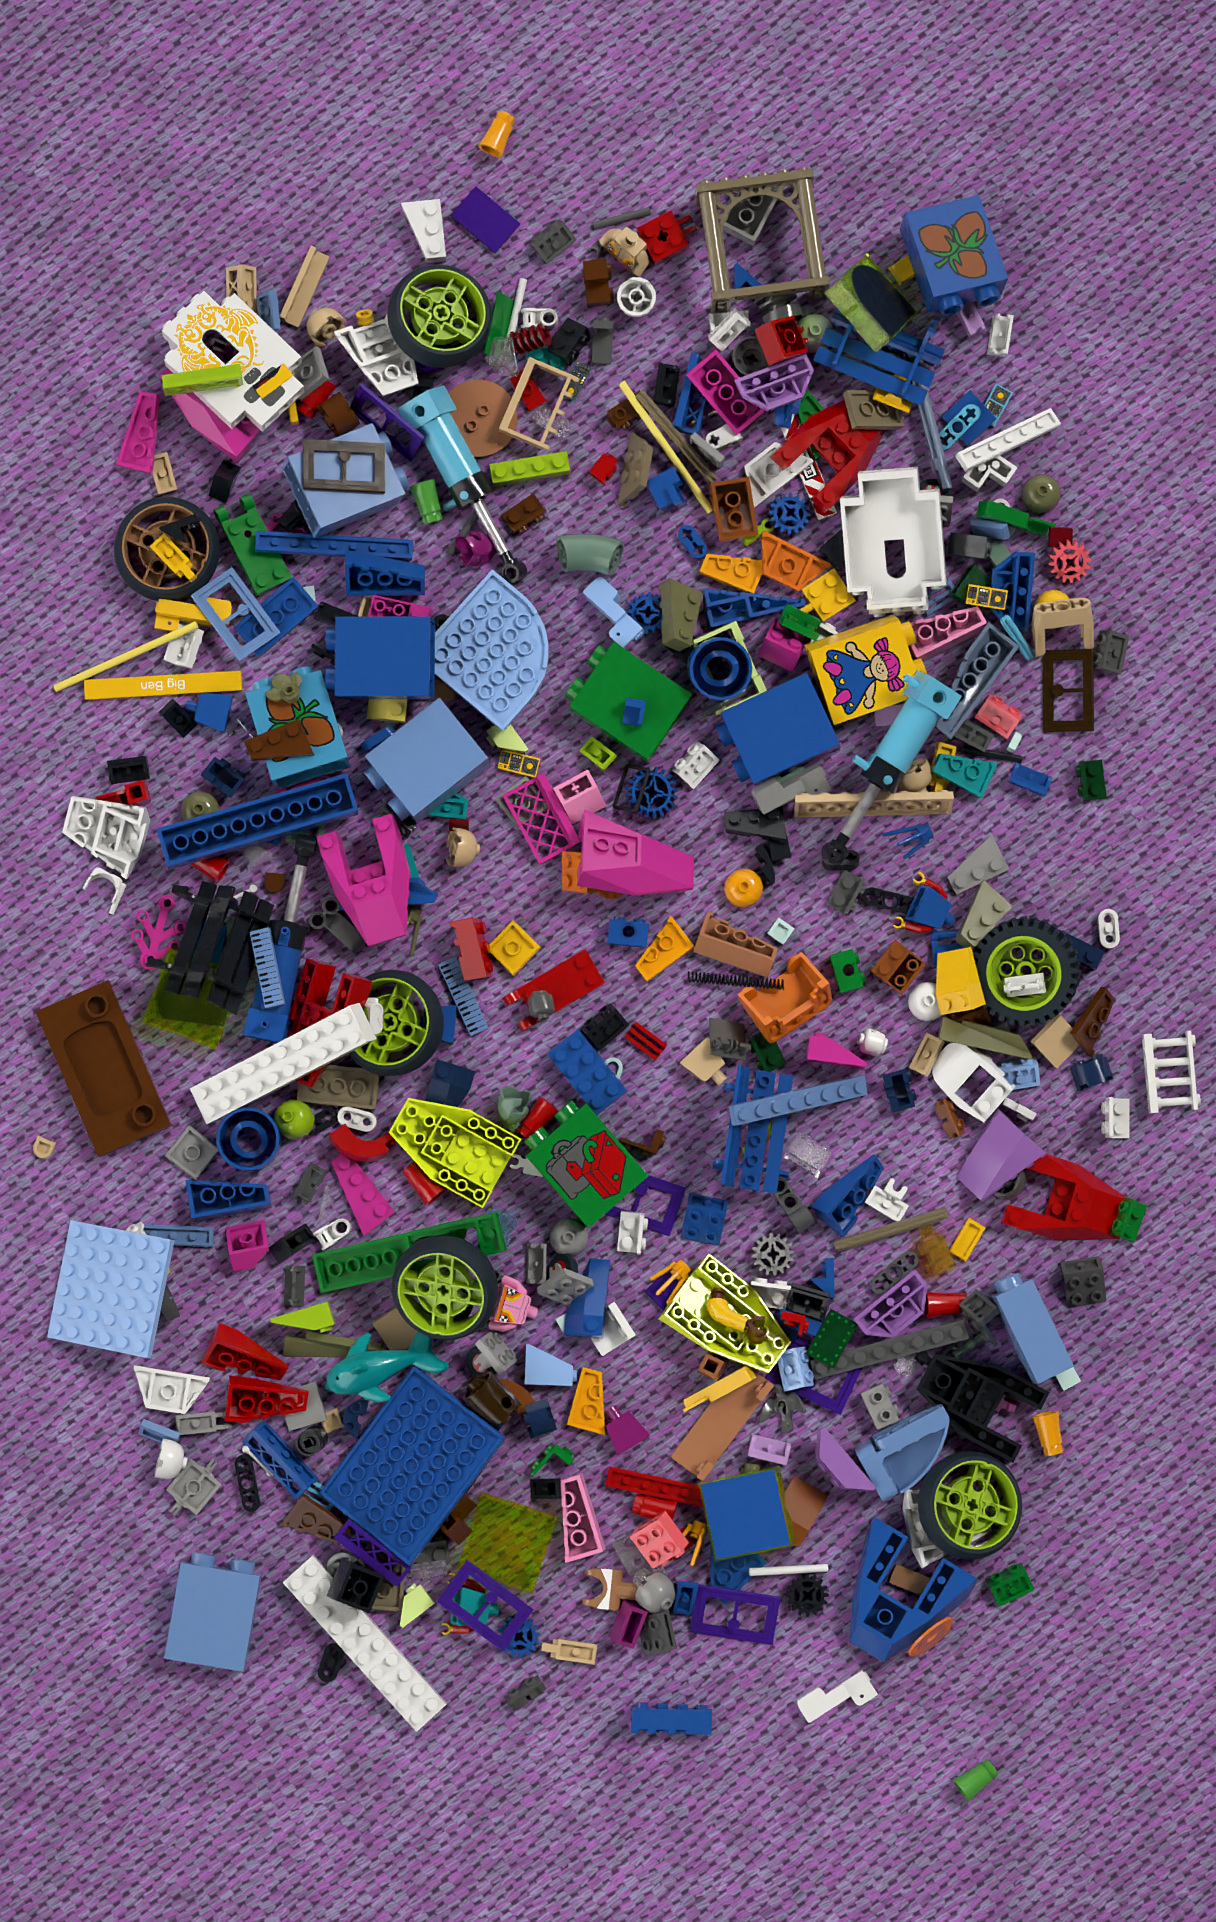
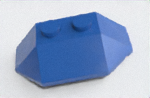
[989,551,1035,631]

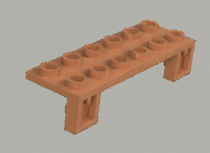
[671,1364,774,1481]

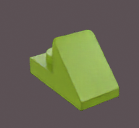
[579,737,617,771]

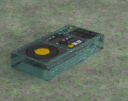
[558,360,594,403]

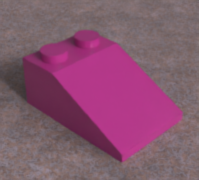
[805,1033,867,1069]

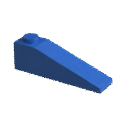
[811,1154,884,1237]
[564,1258,610,1339]

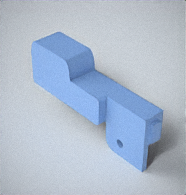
[583,577,645,648]

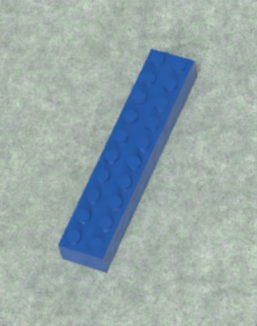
[156,773,358,870]

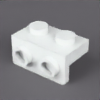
[164,624,204,669]

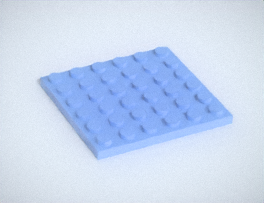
[47,1220,175,1359]

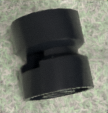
[296,1426,328,1456]

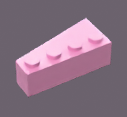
[908,606,987,662]
[561,1473,606,1563]

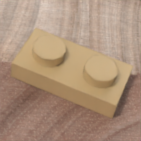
[153,452,178,496]
[909,1033,945,1077]

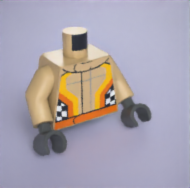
[588,227,649,282]

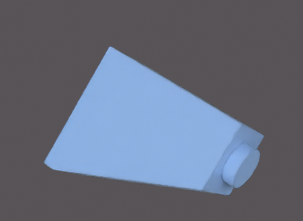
[525,1344,577,1386]

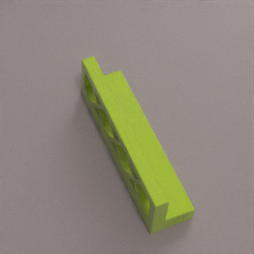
[162,364,243,396]

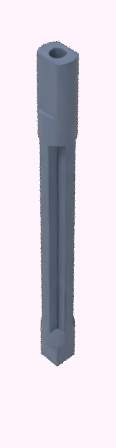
[905,355,952,493]

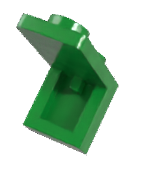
[530,1443,574,1477]

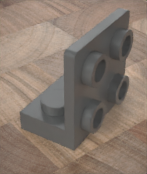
[1060,1256,1106,1308]
[959,1289,1000,1346]

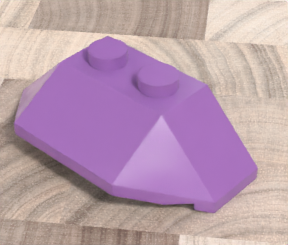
[734,353,814,412]
[853,1269,927,1338]
[816,1427,876,1492]

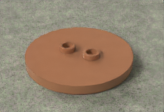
[449,379,517,458]

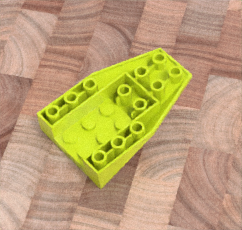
[389,1098,522,1208]
[658,1254,791,1374]

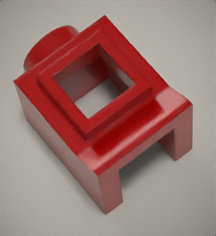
[589,453,618,486]

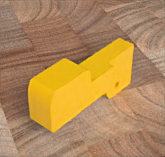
[154,597,232,631]
[683,1366,756,1412]

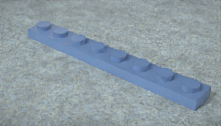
[729,1075,868,1126]

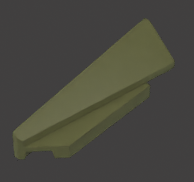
[938,1016,1032,1059]
[283,1331,383,1358]

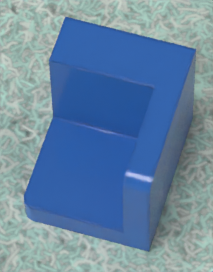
[622,698,646,727]

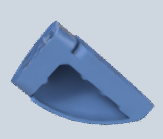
[855,1404,949,1502]

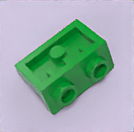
[778,604,821,641]
[1111,1197,1147,1243]
[986,1563,1034,1607]

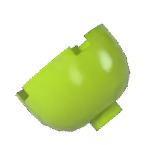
[274,1100,315,1140]

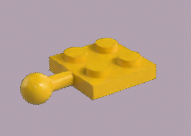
[799,568,856,623]

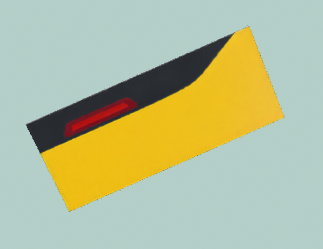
[252,363,294,399]

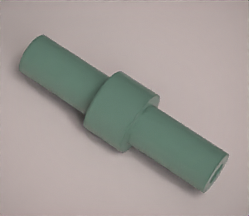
[953,1334,984,1358]

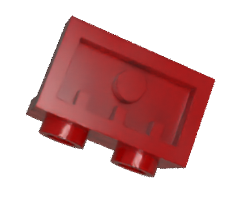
[781,1311,809,1337]

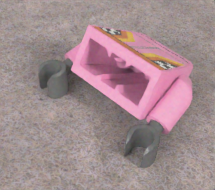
[480,1270,538,1332]

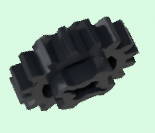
[786,1573,829,1617]

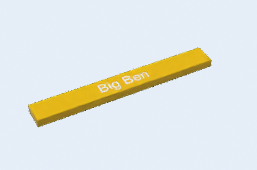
[84,671,242,700]

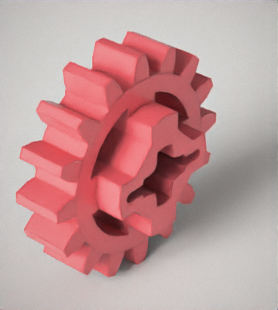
[1048,540,1091,583]

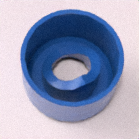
[687,637,752,700]
[216,1108,281,1171]

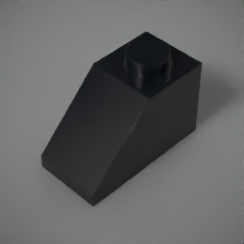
[269,1223,317,1264]

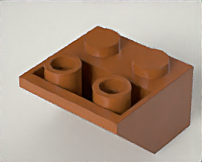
[870,940,926,995]

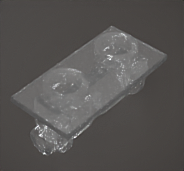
[531,406,573,440]
[890,1355,918,1379]

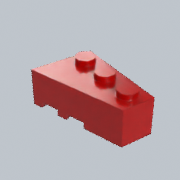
[449,917,493,981]

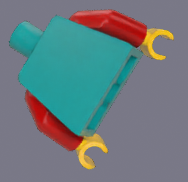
[441,1573,499,1635]

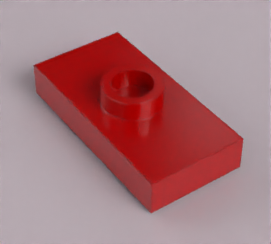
[509,369,547,412]

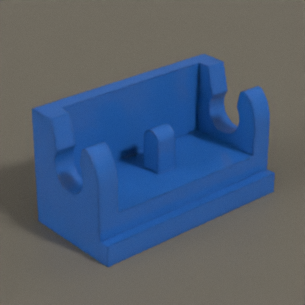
[1008,763,1052,797]

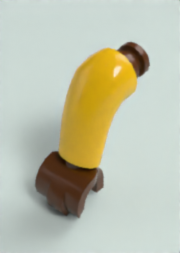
[707,1288,767,1344]

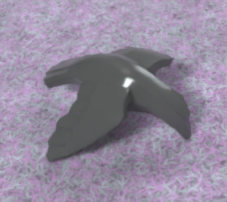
[758,1384,806,1433]

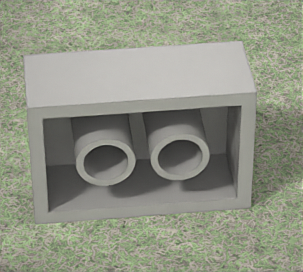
[723,172,779,247]

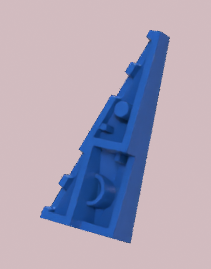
[702,588,806,630]

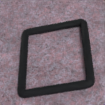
[613,764,650,813]

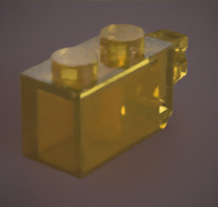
[917,1224,956,1277]

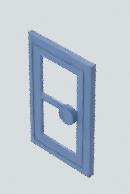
[191,567,281,662]

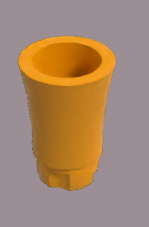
[478,111,515,158]
[1032,1410,1063,1456]

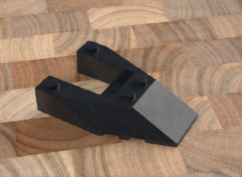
[916,1354,1050,1463]

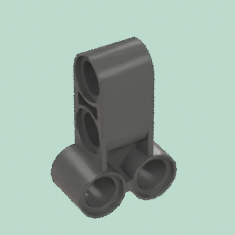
[309,897,365,953]
[773,1177,815,1234]

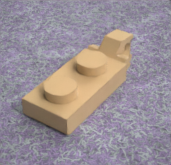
[541,1639,597,1665]

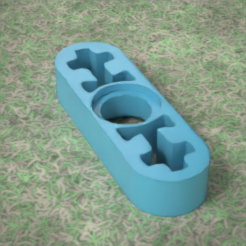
[939,404,981,450]

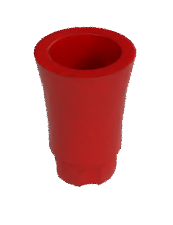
[297,380,337,419]
[191,856,231,884]
[517,1095,559,1138]
[402,1162,446,1207]
[925,1291,968,1319]
[632,1494,678,1521]

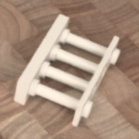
[1142,1031,1201,1114]

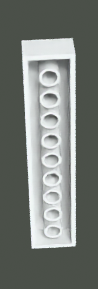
[190,1003,377,1124]
[283,1554,447,1732]

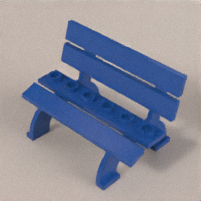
[813,297,945,406]
[712,1065,793,1194]

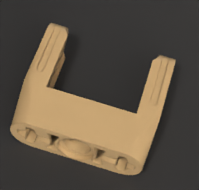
[1032,598,1094,657]

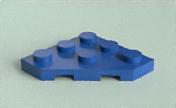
[710,1534,767,1605]

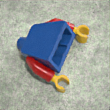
[893,872,955,933]

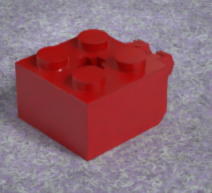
[636,211,698,267]
[755,315,809,366]

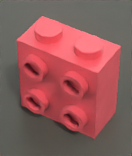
[630,1511,689,1568]

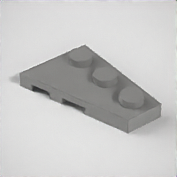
[947,835,1009,895]

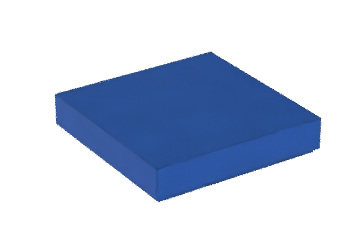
[942,390,997,446]

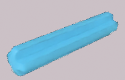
[1000,615,1035,661]

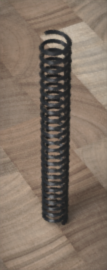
[688,971,784,990]

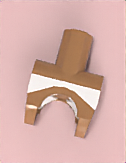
[582,1568,643,1610]

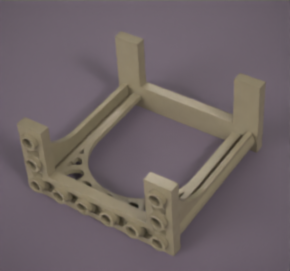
[695,167,830,313]

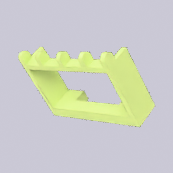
[691,621,767,715]

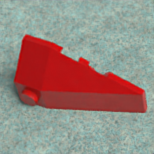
[201,1323,289,1380]
[225,1375,309,1423]

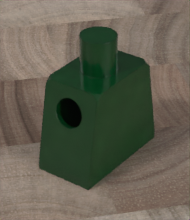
[949,565,991,610]

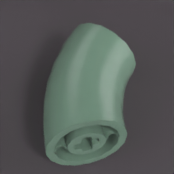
[556,533,624,576]

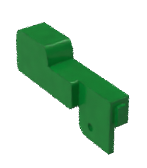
[975,500,1056,536]

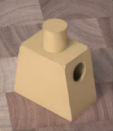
[680,1037,727,1086]

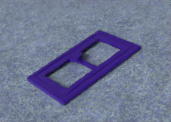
[350,383,425,462]
[605,1175,686,1236]
[765,1333,862,1415]
[436,1560,534,1652]
[690,1584,781,1645]

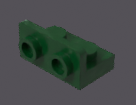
[1075,759,1107,801]
[748,1033,787,1072]

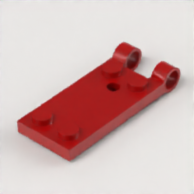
[502,949,605,1032]

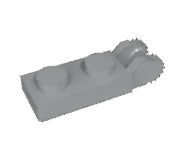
[175,1411,233,1435]

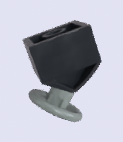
[327,1552,384,1614]

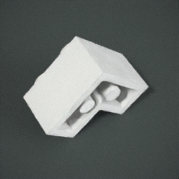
[961,456,1018,492]

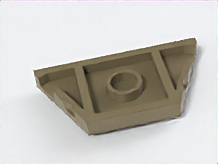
[617,431,653,507]

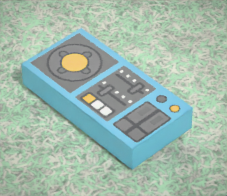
[984,384,1013,427]

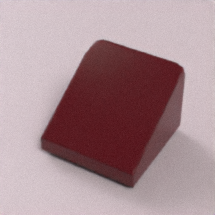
[1048,527,1073,547]
[449,818,469,832]

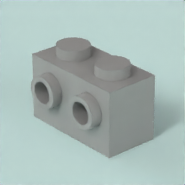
[860,1383,900,1430]

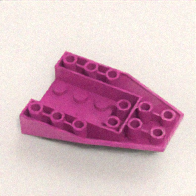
[160,362,261,464]
[577,810,694,896]

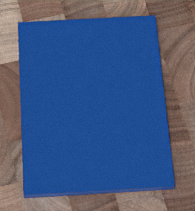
[319,1365,506,1566]

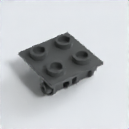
[709,1018,751,1061]

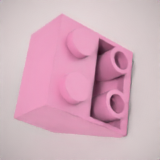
[553,770,607,825]

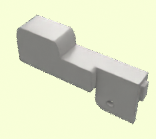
[752,763,831,814]

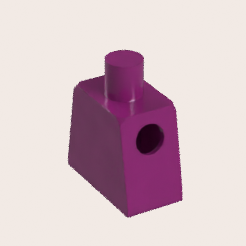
[605,1405,650,1455]

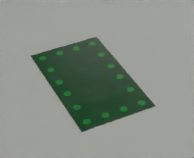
[806,1309,858,1369]

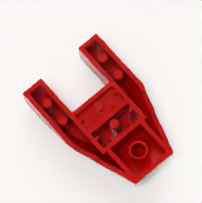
[769,399,885,513]
[288,958,373,1087]
[1001,1154,1125,1241]

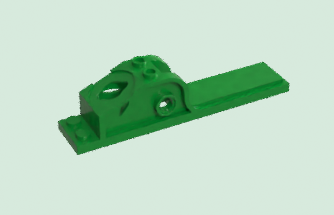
[312,1212,507,1293]

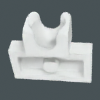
[864,1178,909,1222]

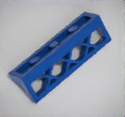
[673,352,707,435]
[243,1421,319,1500]

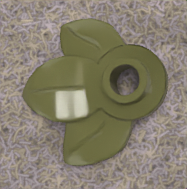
[265,672,302,703]

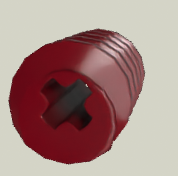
[508,323,552,356]

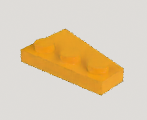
[699,554,762,593]
[635,916,695,982]
[567,1367,605,1435]

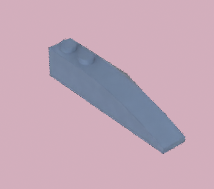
[935,622,1019,739]

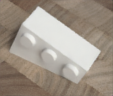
[401,199,446,263]

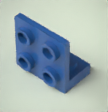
[681,1193,728,1246]

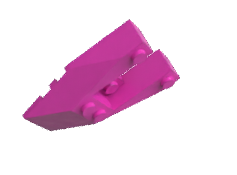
[317,814,411,947]

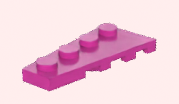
[116,391,160,475]
[331,1154,395,1236]

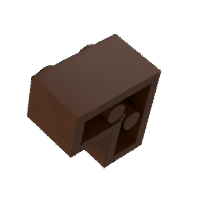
[583,258,614,307]
[440,1493,477,1545]

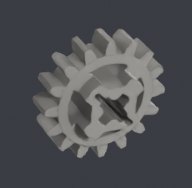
[751,1233,794,1276]

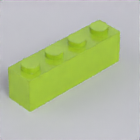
[489,451,570,487]

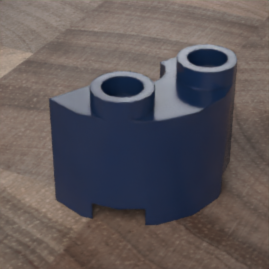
[201,757,246,798]
[1070,1053,1114,1091]
[882,1069,917,1113]
[343,1399,370,1439]
[523,1399,557,1439]

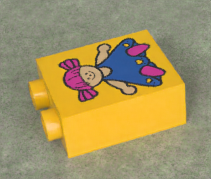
[804,614,927,725]

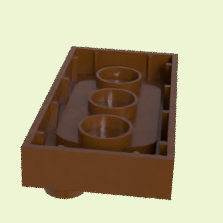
[36,980,173,1157]

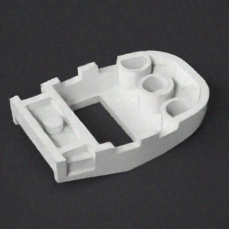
[932,1042,1016,1122]

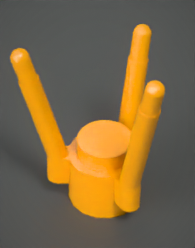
[650,1259,691,1304]
[682,1520,709,1566]

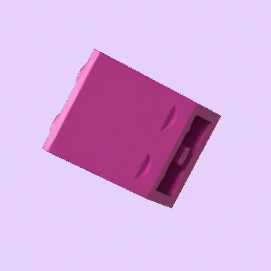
[368,595,433,618]

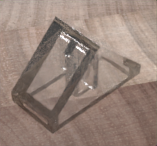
[487,337,519,376]
[242,845,278,869]

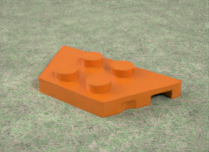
[761,531,831,592]

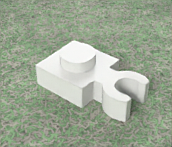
[1002,1098,1037,1122]
[510,1154,542,1177]

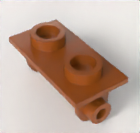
[935,1097,965,1139]

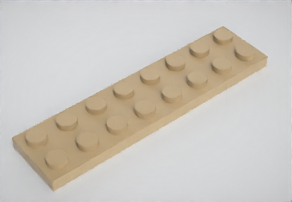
[794,790,954,818]

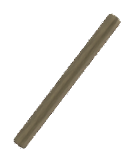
[636,390,717,483]
[834,1207,948,1252]

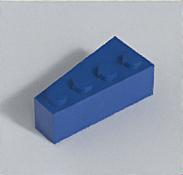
[345,550,425,596]
[185,1180,272,1222]
[631,1702,712,1735]

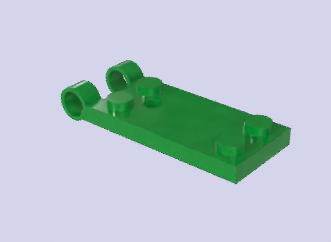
[213,493,292,596]

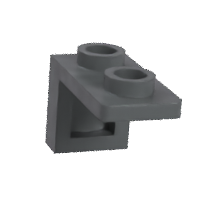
[592,318,613,364]

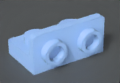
[996,1056,1041,1090]
[778,1347,814,1392]

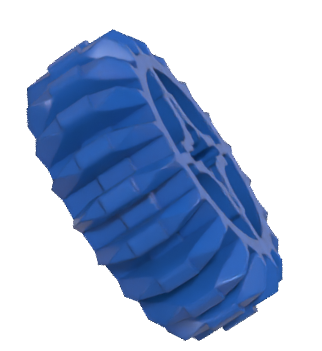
[625,766,678,820]

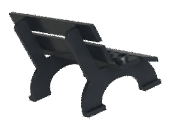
[146,881,274,1015]

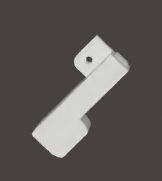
[797,1670,878,1723]

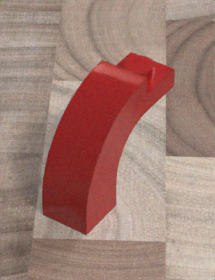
[96,780,151,807]
[329,1124,398,1162]

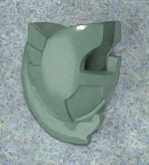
[497,1086,532,1132]

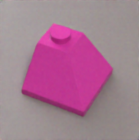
[226,1220,269,1272]

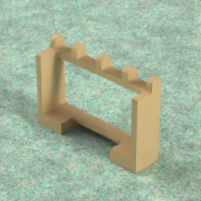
[499,357,580,451]

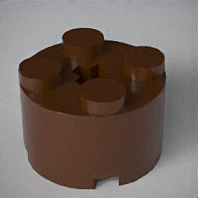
[316,392,360,437]

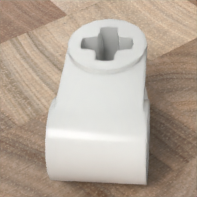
[521,308,558,330]
[705,424,743,451]
[313,1219,352,1251]

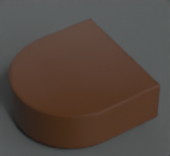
[265,872,285,893]

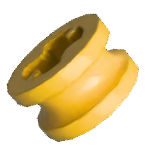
[356,309,374,326]

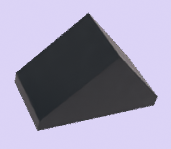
[208,460,241,503]
[819,530,844,571]
[530,1478,562,1499]

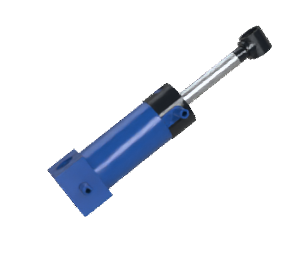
[243,833,317,1043]

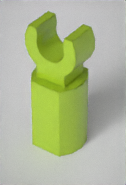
[741,518,774,546]

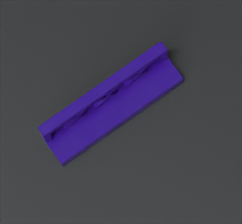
[334,1519,412,1587]

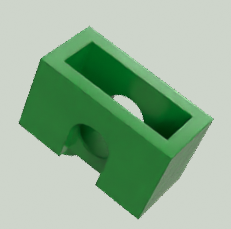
[829,949,866,994]

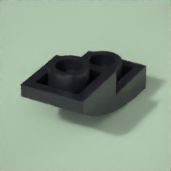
[767,829,792,862]
[754,843,775,886]

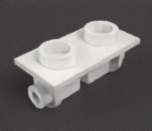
[1004,973,1046,997]

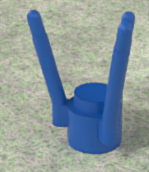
[882,823,933,859]

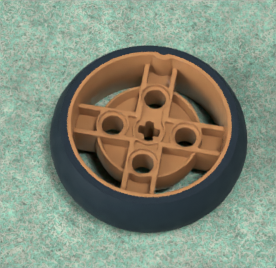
[114,497,220,601]

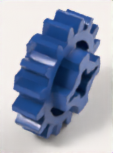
[768,493,811,536]
[627,592,663,635]
[498,1616,541,1658]

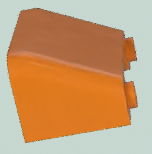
[738,952,832,1043]

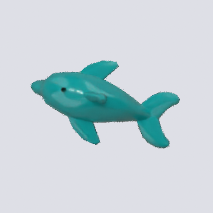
[324,1332,449,1403]

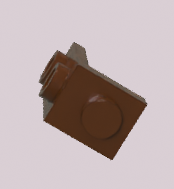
[619,1129,666,1157]

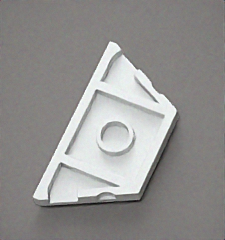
[744,442,814,509]
[134,1365,210,1414]

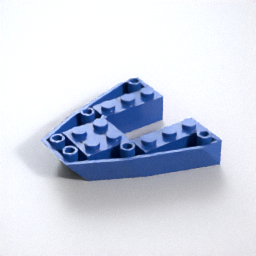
[849,1517,979,1663]

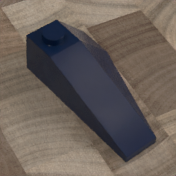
[425,1060,475,1107]

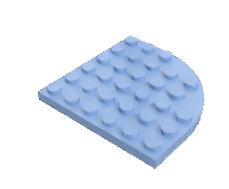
[435,569,549,732]

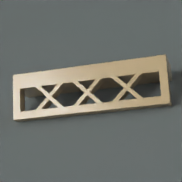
[280,246,330,328]
[226,264,257,346]

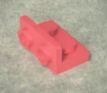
[974,694,1023,739]

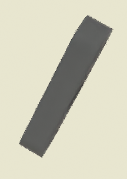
[870,1251,919,1294]

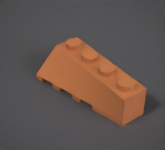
[693,911,778,978]

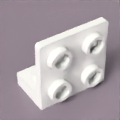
[1101,1097,1129,1138]
[750,1278,791,1310]
[591,1302,635,1356]

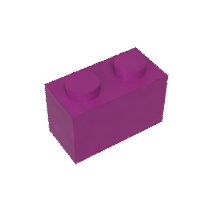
[609,1600,648,1649]

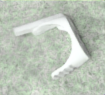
[83,867,126,914]
[365,998,383,1035]

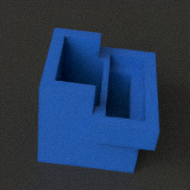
[647,467,688,512]

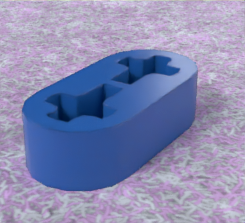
[678,525,707,559]
[360,725,396,753]

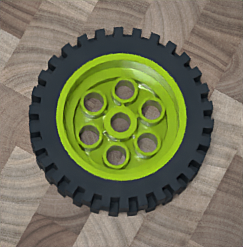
[973,916,1081,1026]

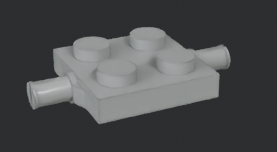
[166,1458,222,1516]

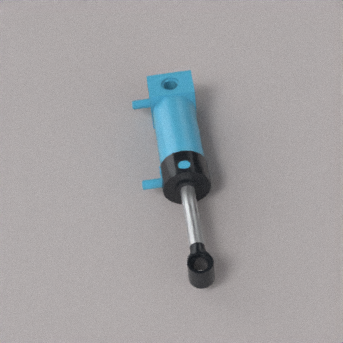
[397,385,527,583]
[821,670,962,865]

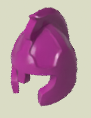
[455,531,496,567]

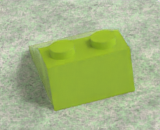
[270,1302,336,1333]

